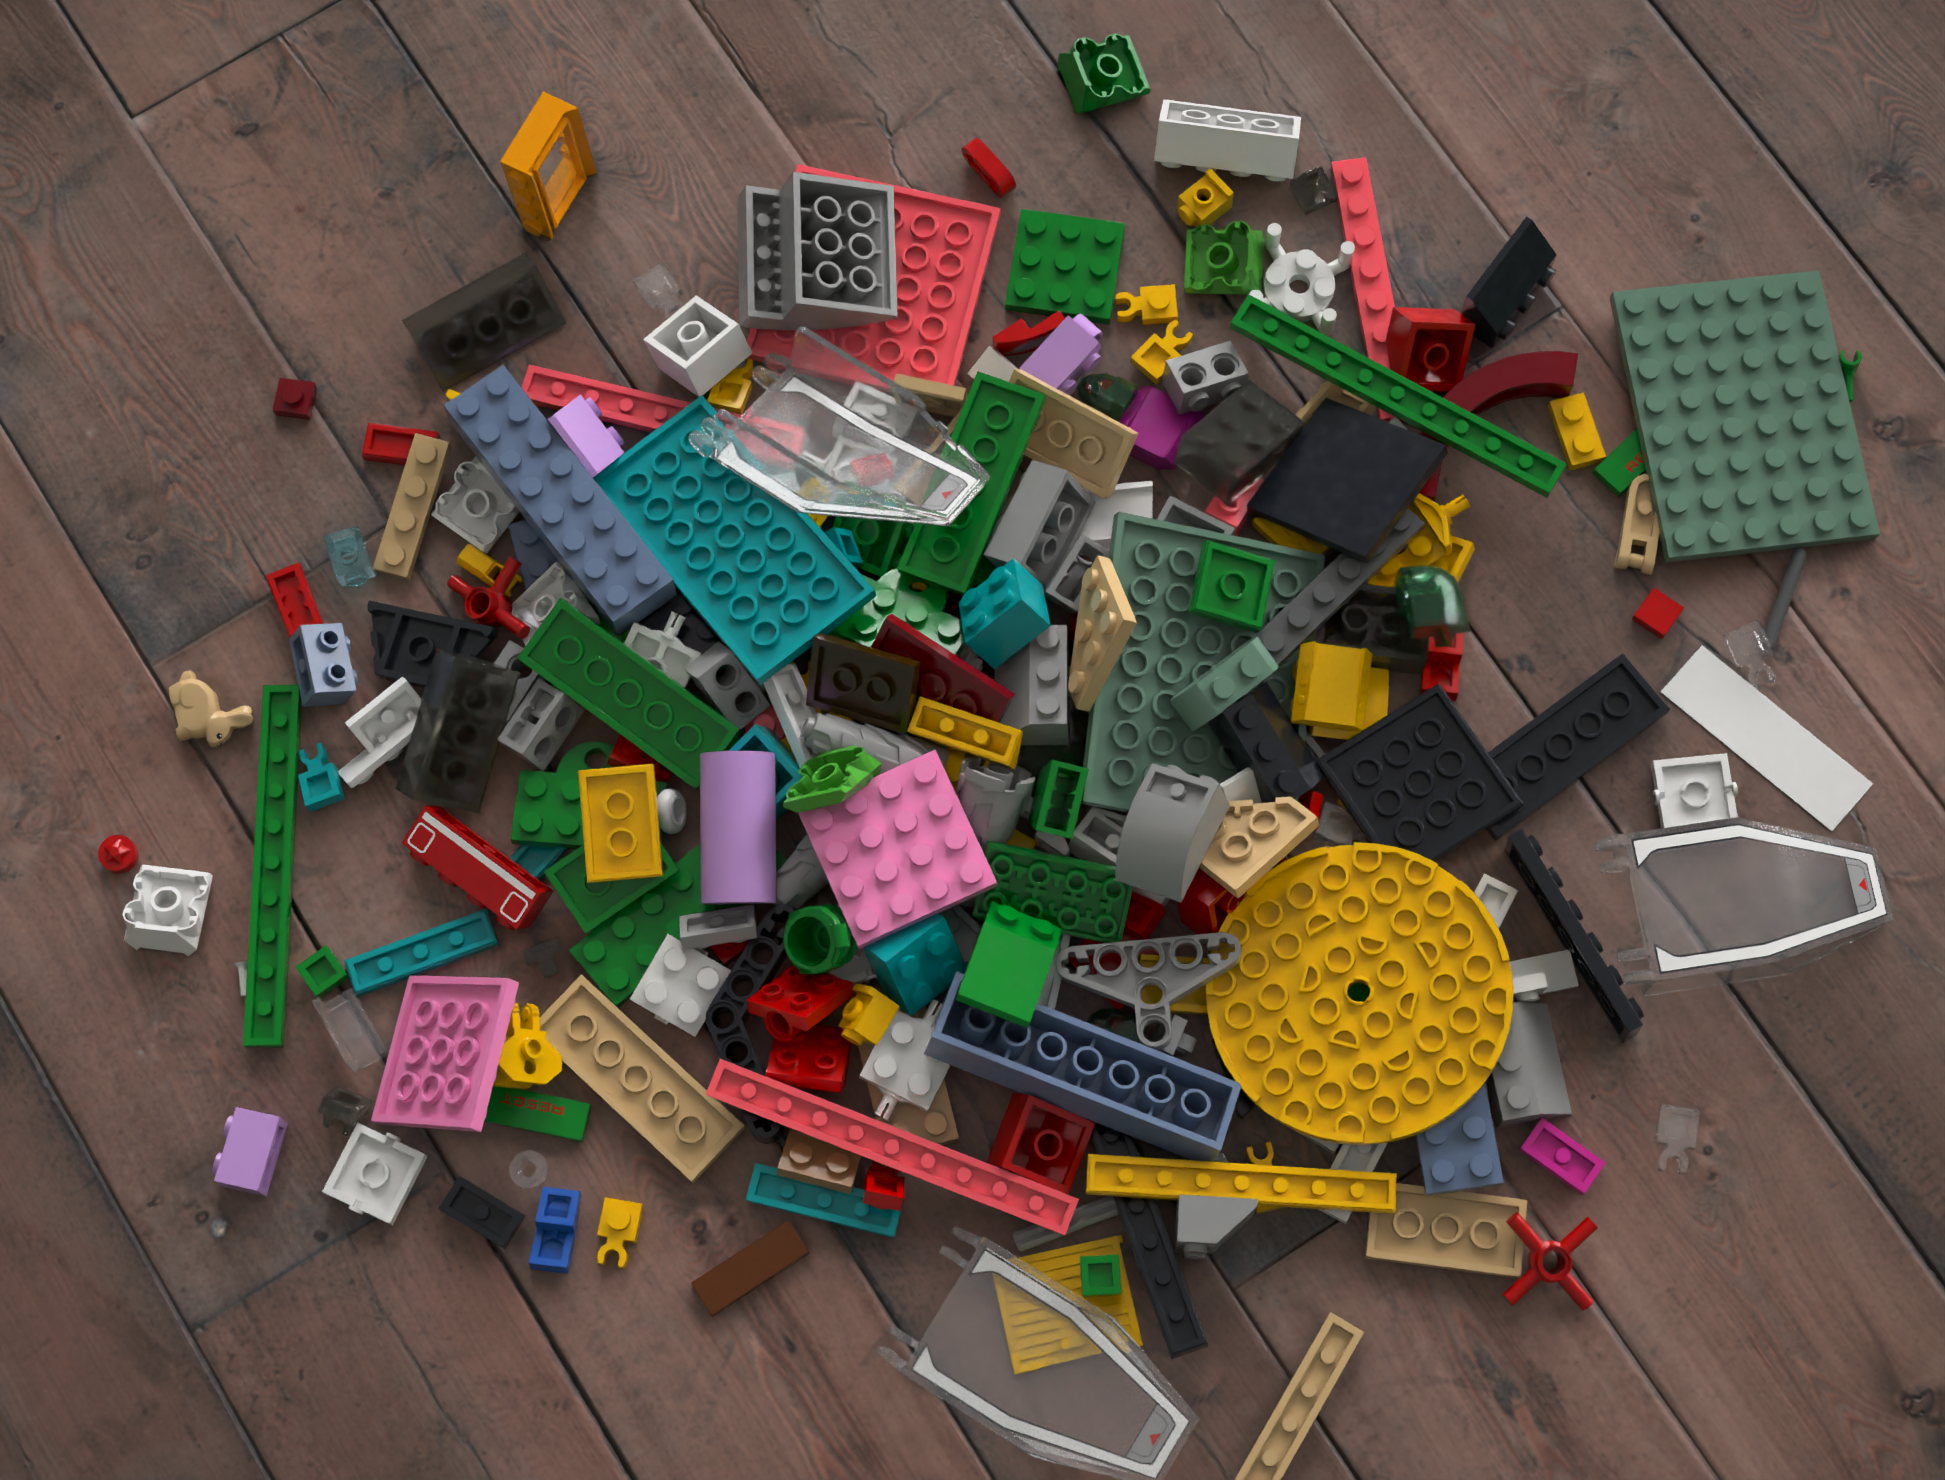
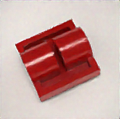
[747,965,855,1042]
[766,1025,852,1093]

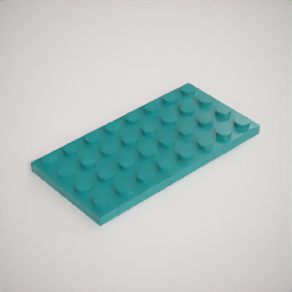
[593,395,877,685]

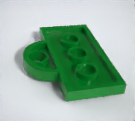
[827,568,966,657]
[511,741,668,849]

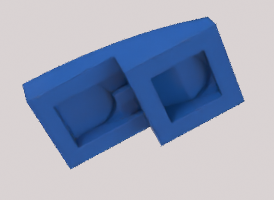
[529,1187,581,1274]

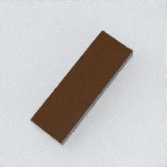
[691,1220,810,1317]

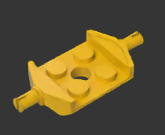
[1363,493,1471,595]

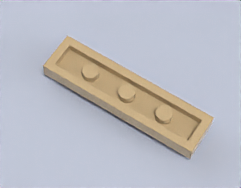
[373,433,452,581]

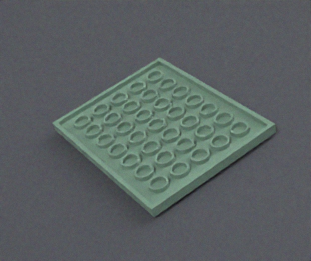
[1610,270,1880,563]
[1081,512,1325,813]

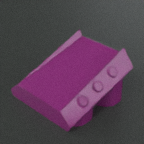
[1119,385,1206,470]

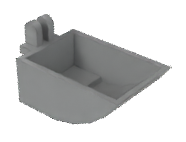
[1115,763,1230,903]

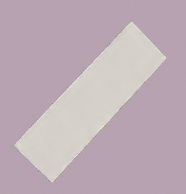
[1661,646,1873,831]

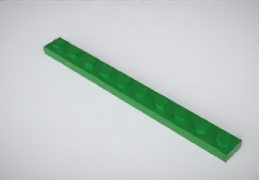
[1230,294,1567,498]
[243,685,302,1048]

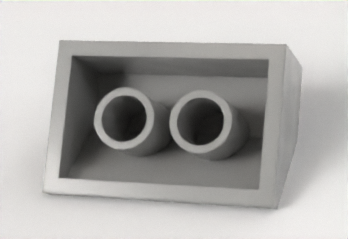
[984,460,1096,590]
[995,625,1069,745]
[1486,1002,1572,1128]

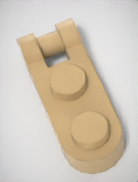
[1614,474,1660,575]

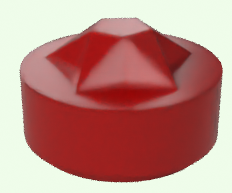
[98,835,138,874]

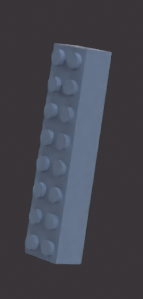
[444,365,677,637]
[924,971,1241,1162]

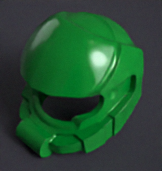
[784,904,858,974]

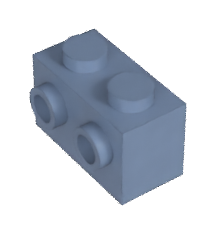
[289,623,358,707]

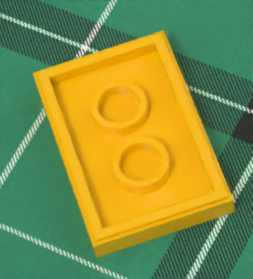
[578,764,663,883]

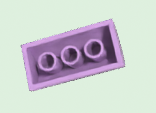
[700,751,776,905]

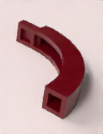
[1419,351,1578,501]

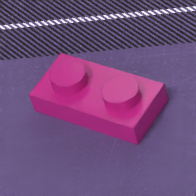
[1519,1118,1606,1195]

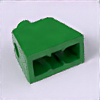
[1028,760,1089,839]

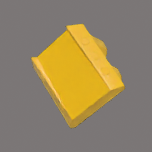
[1290,641,1372,732]

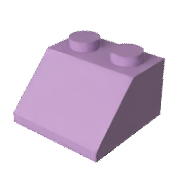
[547,394,624,477]

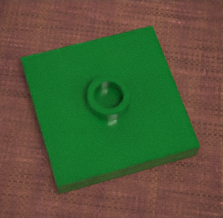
[1188,540,1275,633]

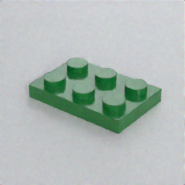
[544,843,680,934]

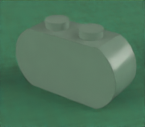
[1169,636,1279,731]

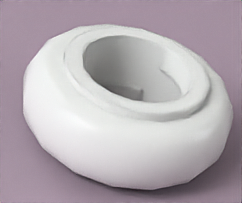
[657,788,687,834]

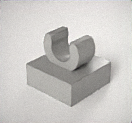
[1151,1014,1197,1056]

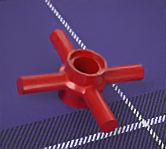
[447,556,530,639]
[1502,1212,1598,1311]

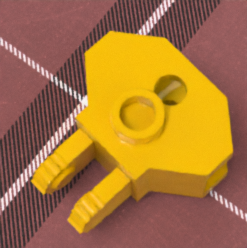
[493,1003,562,1089]

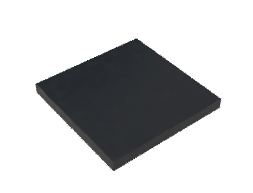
[1246,397,1448,564]
[1316,683,1524,862]

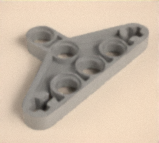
[1055,932,1242,1051]

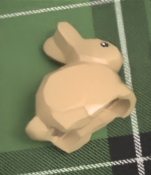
[169,670,253,747]

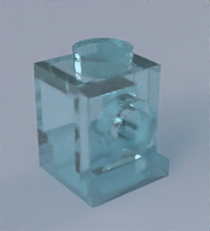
[323,526,376,587]

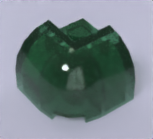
[1394,565,1470,648]

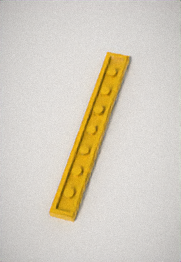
[1086,1154,1397,1214]

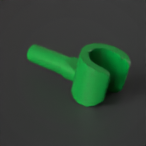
[1839,350,1862,402]

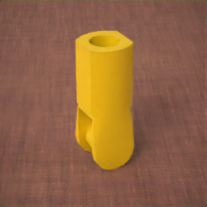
[457,544,523,598]

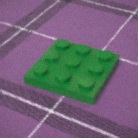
[1005,209,1125,325]

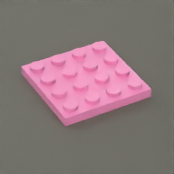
[798,750,998,949]
[371,975,519,1132]

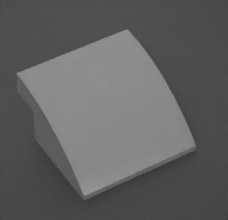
[737,172,898,330]

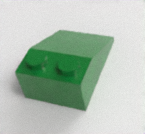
[956,901,1062,1028]

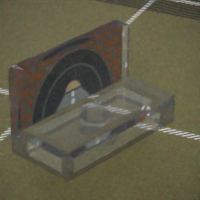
[312,988,389,1073]

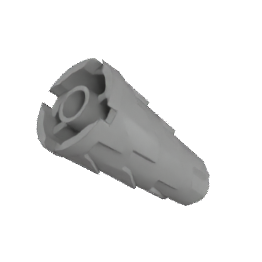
[800,713,949,774]
[956,757,1035,907]
[773,834,829,909]

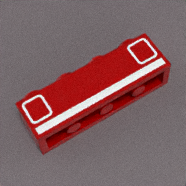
[401,806,554,930]

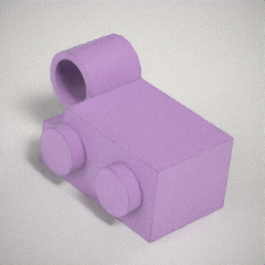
[1020,314,1103,396]

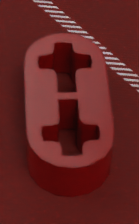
[961,138,1017,198]

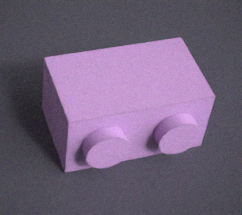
[212,1107,288,1197]

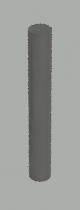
[1759,548,1808,651]

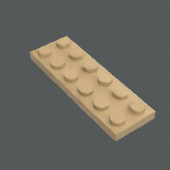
[540,974,745,1183]

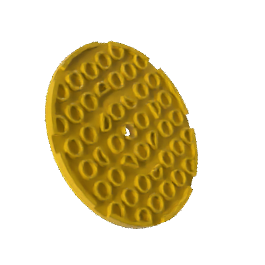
[1206,842,1514,1145]

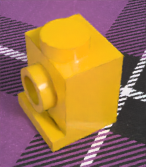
[1177,168,1234,228]
[838,983,900,1046]

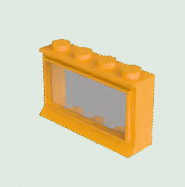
[500,91,597,239]

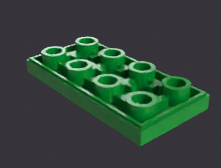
[972,840,1133,943]

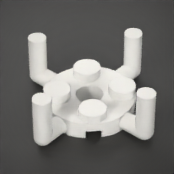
[1249,223,1355,336]

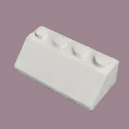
[1154,100,1301,181]

